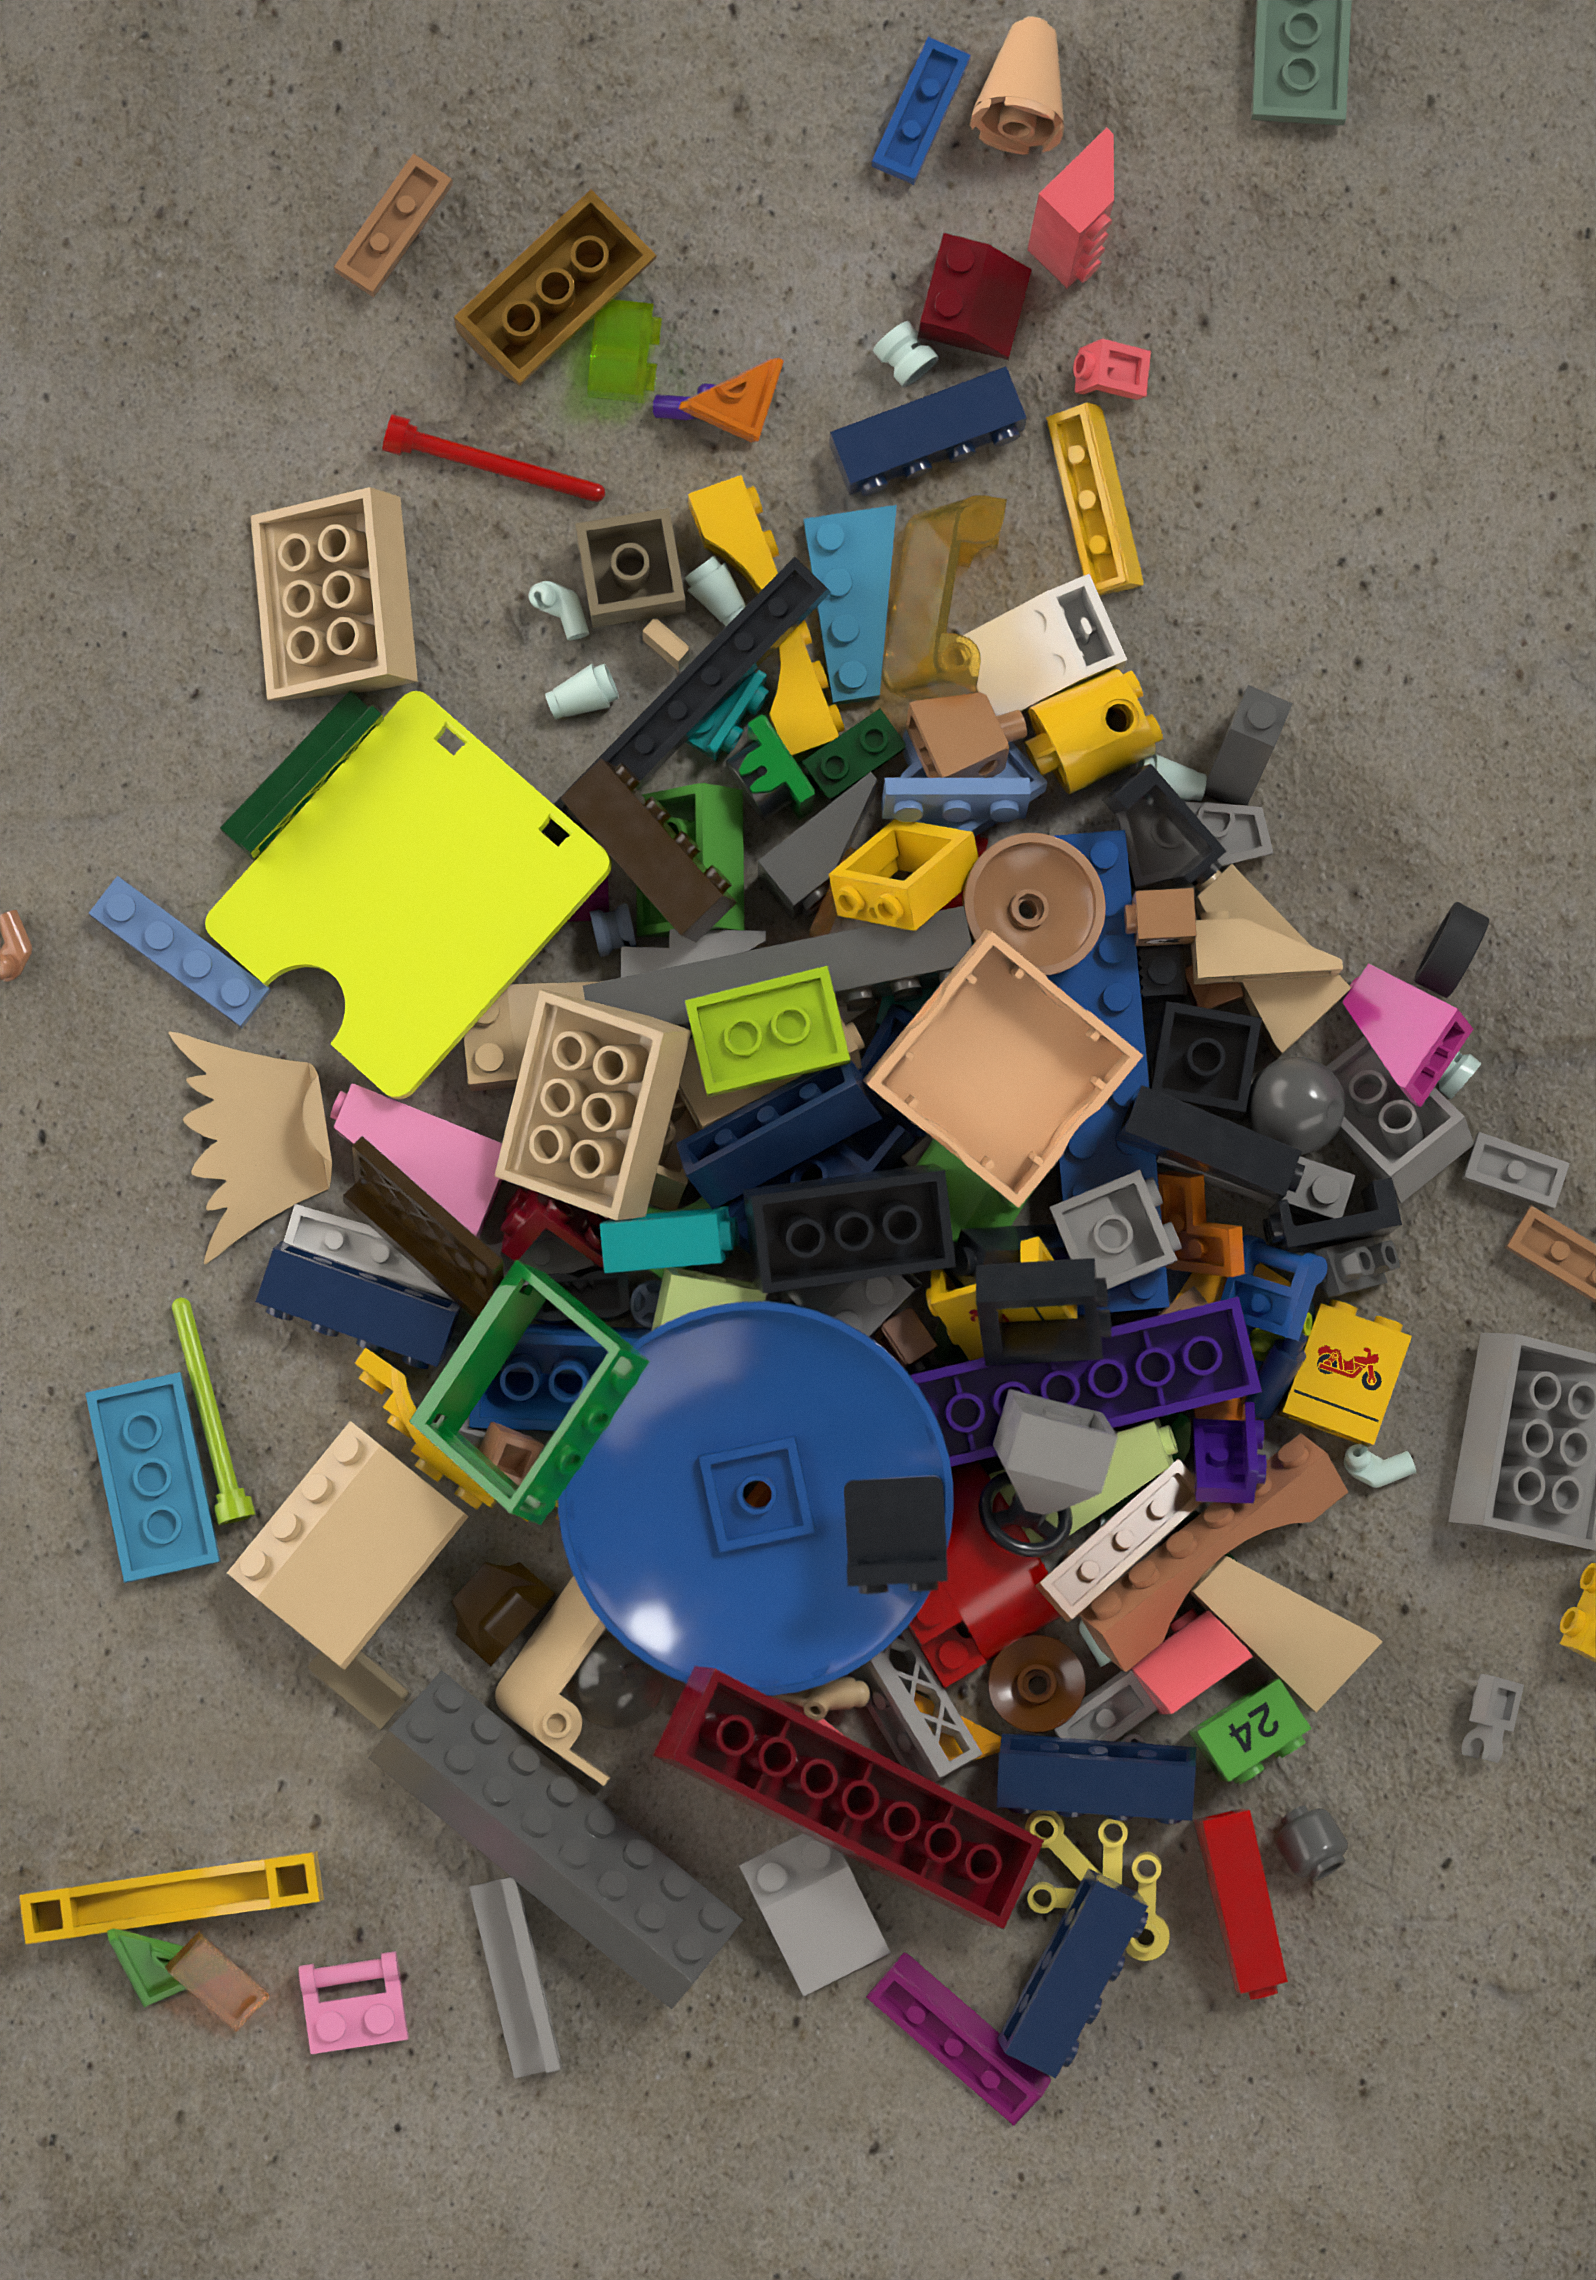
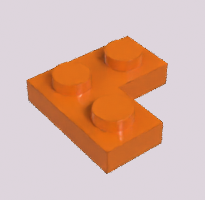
[1157,1171,1245,1277]

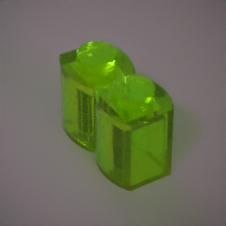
[587,299,663,403]

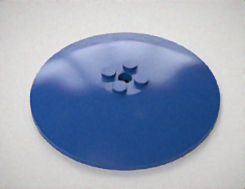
[558,1301,953,1696]

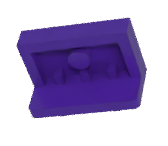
[1191,1402,1267,1504]

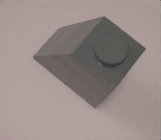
[1204,685,1293,806]

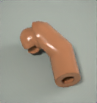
[0,910,32,982]

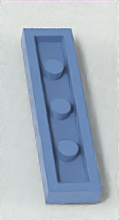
[88,876,271,1029]

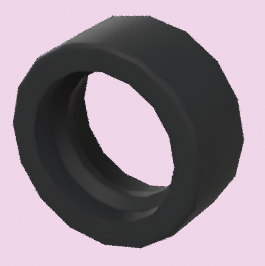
[1414,902,1489,998]

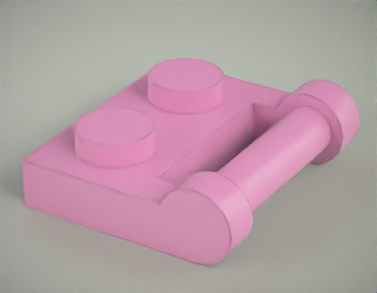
[299,1951,409,2054]

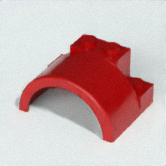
[907,1460,1061,1688]

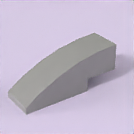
[621,929,766,977]

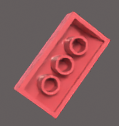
[1027,127,1114,288]

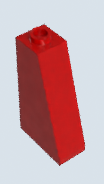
[1193,1808,1288,2000]

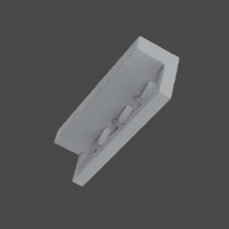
[848,1627,982,1783]
[469,1876,563,2079]

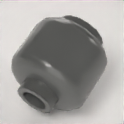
[1275,1805,1348,1881]

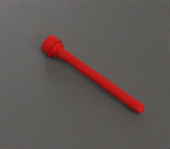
[382,414,605,502]

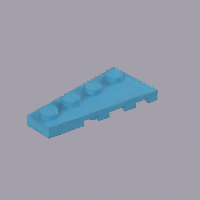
[803,505,897,705]

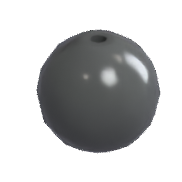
[1246,1056,1345,1154]

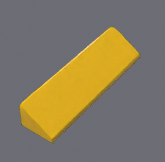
[1046,402,1144,596]

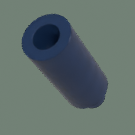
[1241,1332,1307,1420]

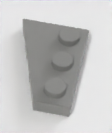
[1115,798,1274,888]

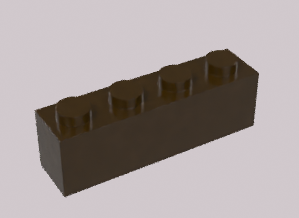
[560,758,737,942]

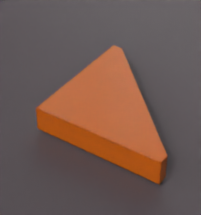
[679,357,784,442]

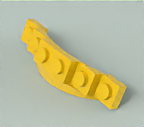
[354,1348,559,1522]

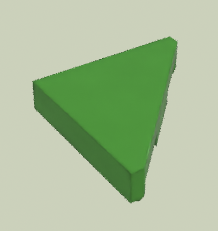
[107,1928,227,2007]

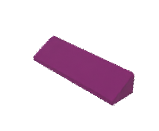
[866,1953,1051,2126]

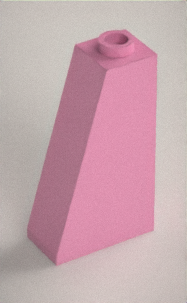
[330,1083,503,1239]

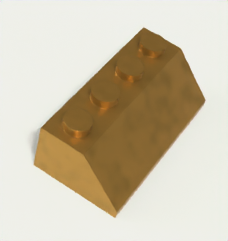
[454,189,657,386]

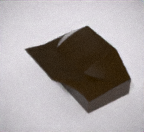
[451,1562,556,1667]

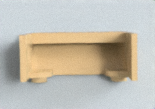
[495,1576,611,1786]

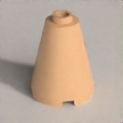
[970,17,1064,154]

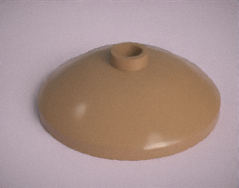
[962,833,1106,976]

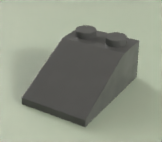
[758,772,877,921]

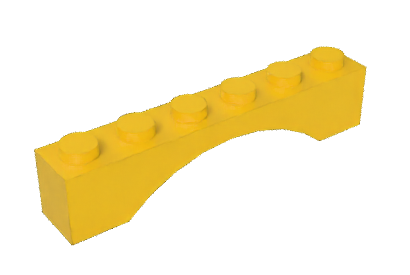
[688,475,845,762]
[19,1851,324,1944]

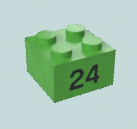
[1188,1678,1311,1784]

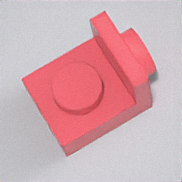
[1073,338,1151,400]

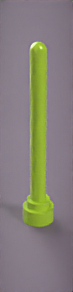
[172,1297,256,1525]

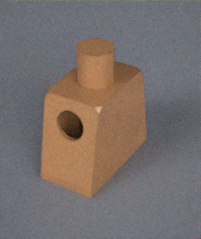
[905,692,1027,778]

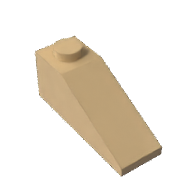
[1191,911,1343,985]

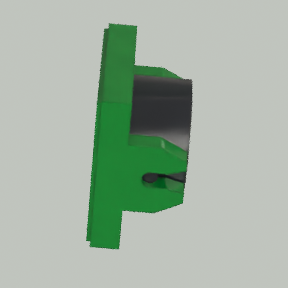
[726,714,815,820]

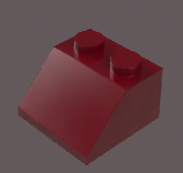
[918,232,1032,360]

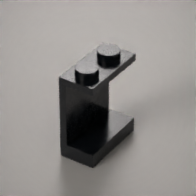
[1102,763,1227,886]

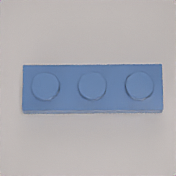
[881,778,1031,822]

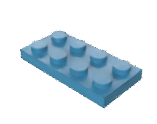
[85,1372,221,1583]

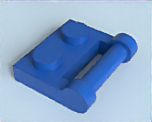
[1220,1235,1327,1341]

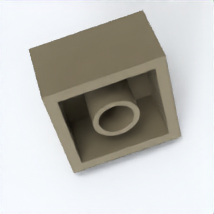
[575,508,686,628]

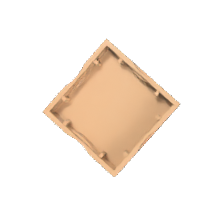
[863,929,1143,1208]

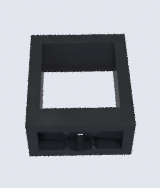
[976,1258,1112,1366]

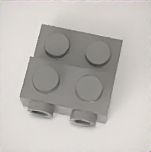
[1049,1170,1182,1290]

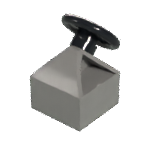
[978,1389,1118,1558]

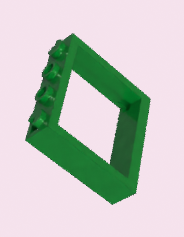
[409,1260,650,1525]

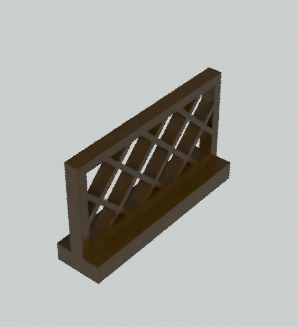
[343,1136,505,1320]

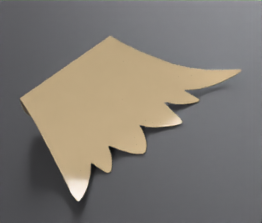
[168,1032,332,1264]

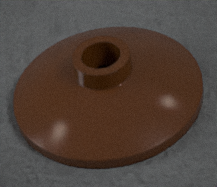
[988,1635,1086,1733]

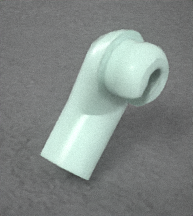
[529,581,589,641]

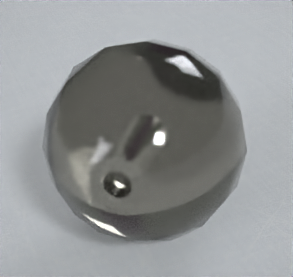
[566,1630,666,1730]

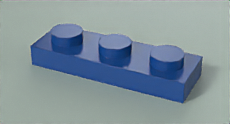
[871,37,971,185]

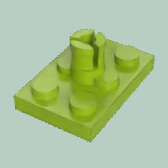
[685,965,851,1097]

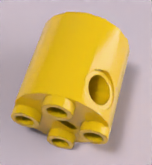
[1024,668,1164,794]

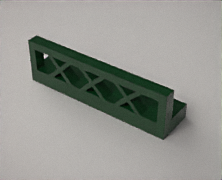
[220,691,384,861]

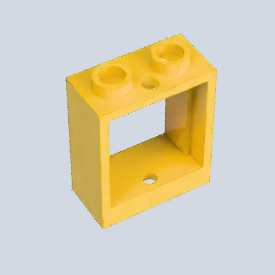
[829,819,978,931]

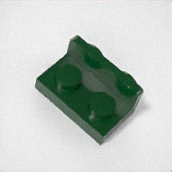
[802,708,906,800]

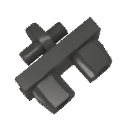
[1315,1237,1400,1298]

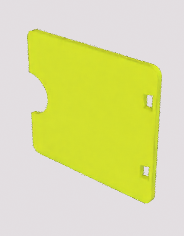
[205,691,612,1100]

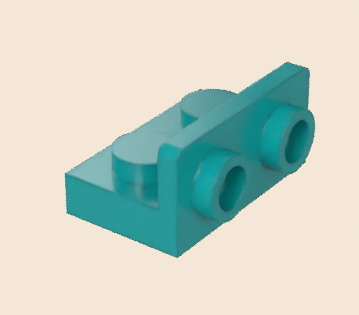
[686,670,770,761]

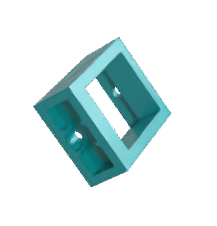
[600,1206,739,1273]

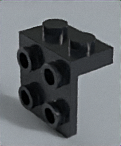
[844,1475,948,1594]

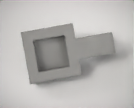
[1462,1673,1524,1763]

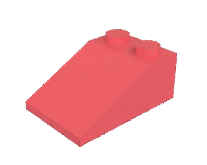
[1130,1608,1253,1715]

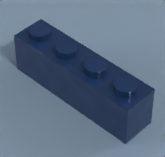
[829,366,1027,496]
[676,1060,882,1209]
[255,1241,462,1369]
[997,1733,1197,1824]
[997,1868,1148,2078]

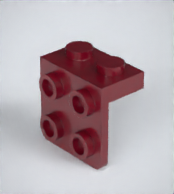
[501,1188,610,1269]

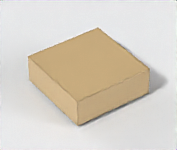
[642,618,690,671]

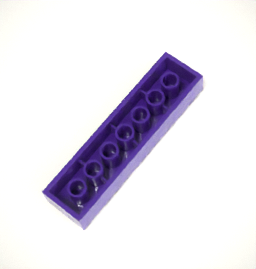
[910,1297,1262,1467]

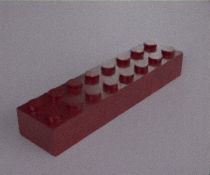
[653,1666,1044,1930]

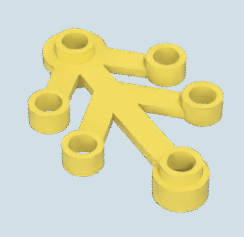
[1025,1810,1170,1961]

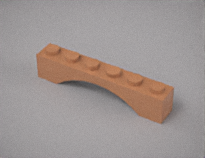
[1079,1433,1348,1673]

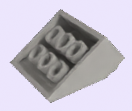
[1448,1333,1596,1551]

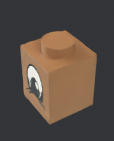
[1124,888,1197,946]

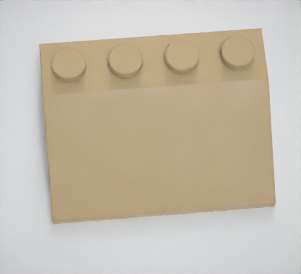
[251,487,418,701]
[494,990,692,1221]
[227,1421,469,1670]

